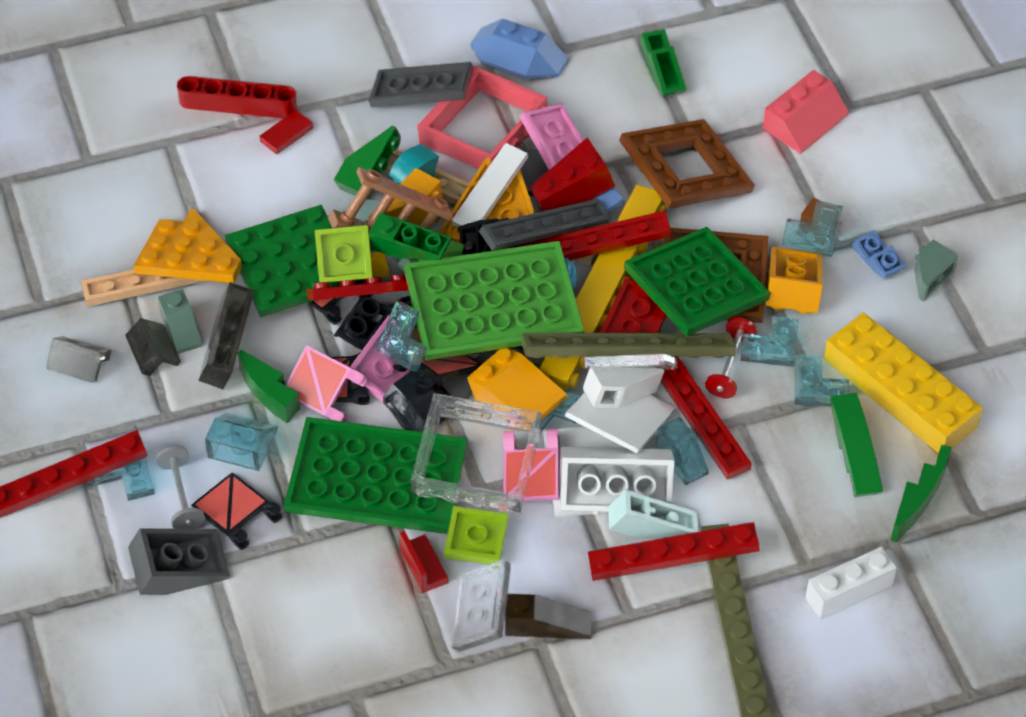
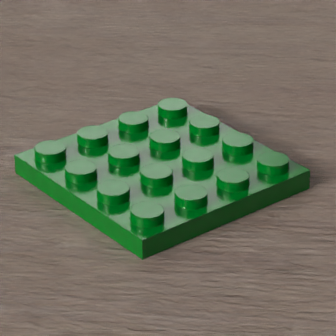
[225,204,359,318]
[624,227,771,337]

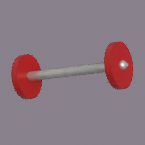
[705,317,757,399]

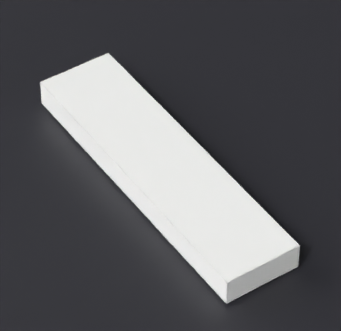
[451,143,528,227]

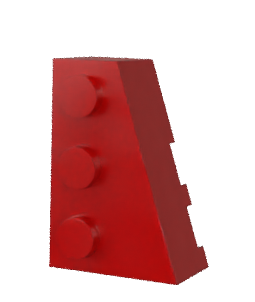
[530,137,615,212]

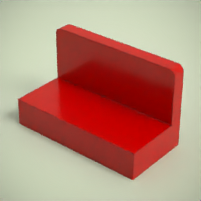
[399,531,448,593]

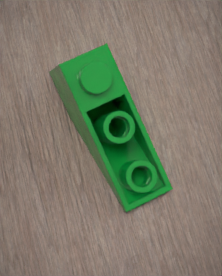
[334,125,401,199]
[368,212,452,260]

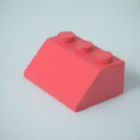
[763,69,849,154]

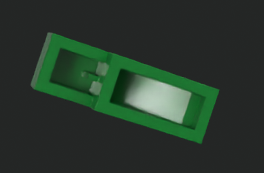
[639,29,686,96]
[238,350,300,423]

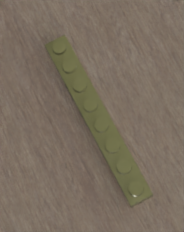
[521,333,736,358]
[700,523,772,717]

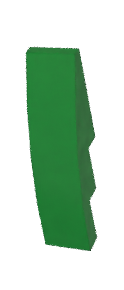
[829,392,883,497]
[891,444,952,542]

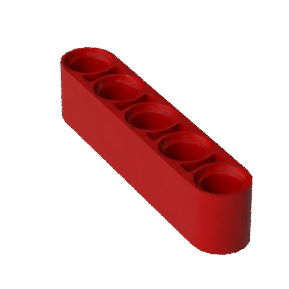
[177,76,298,118]

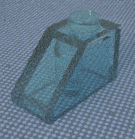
[656,417,709,485]

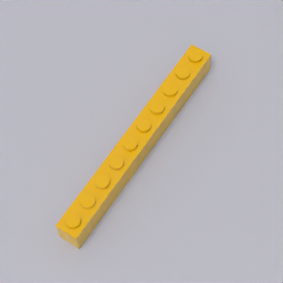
[539,184,667,396]

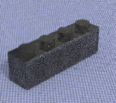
[198,282,254,389]

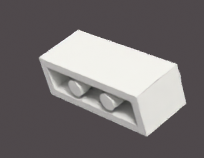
[805,547,897,619]

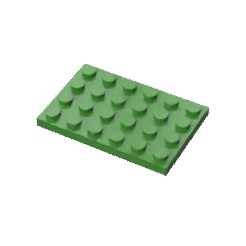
[404,241,584,361]

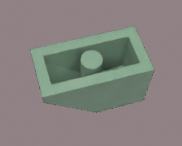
[914,239,958,302]
[158,288,203,354]

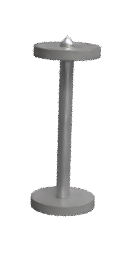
[156,445,205,529]

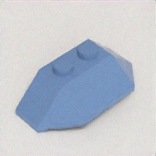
[471,18,568,79]

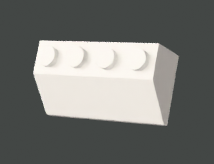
[560,447,674,511]

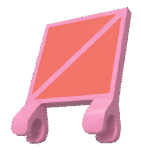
[285,345,368,422]
[503,429,560,503]

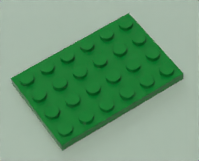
[284,417,467,534]

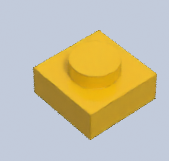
[364,252,389,281]

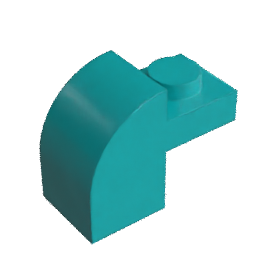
[389,144,440,184]

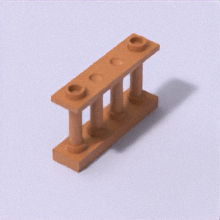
[328,167,453,246]

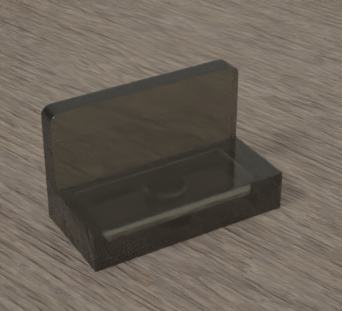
[125,318,181,376]
[46,336,112,383]

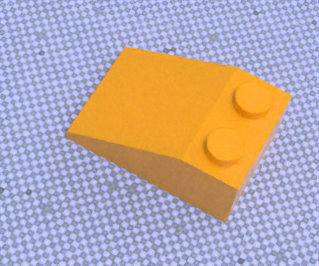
[369,168,442,249]
[765,246,823,314]
[467,348,568,431]

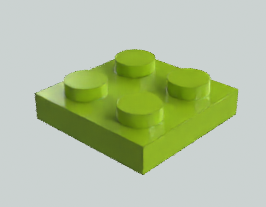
[314,225,373,283]
[444,506,508,566]

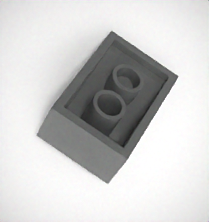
[128,528,230,595]

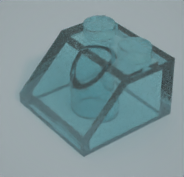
[205,413,278,471]

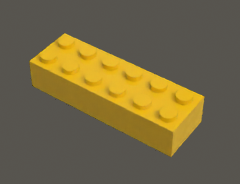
[824,312,983,454]

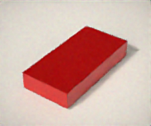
[259,110,313,154]

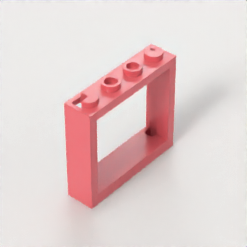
[417,65,548,169]

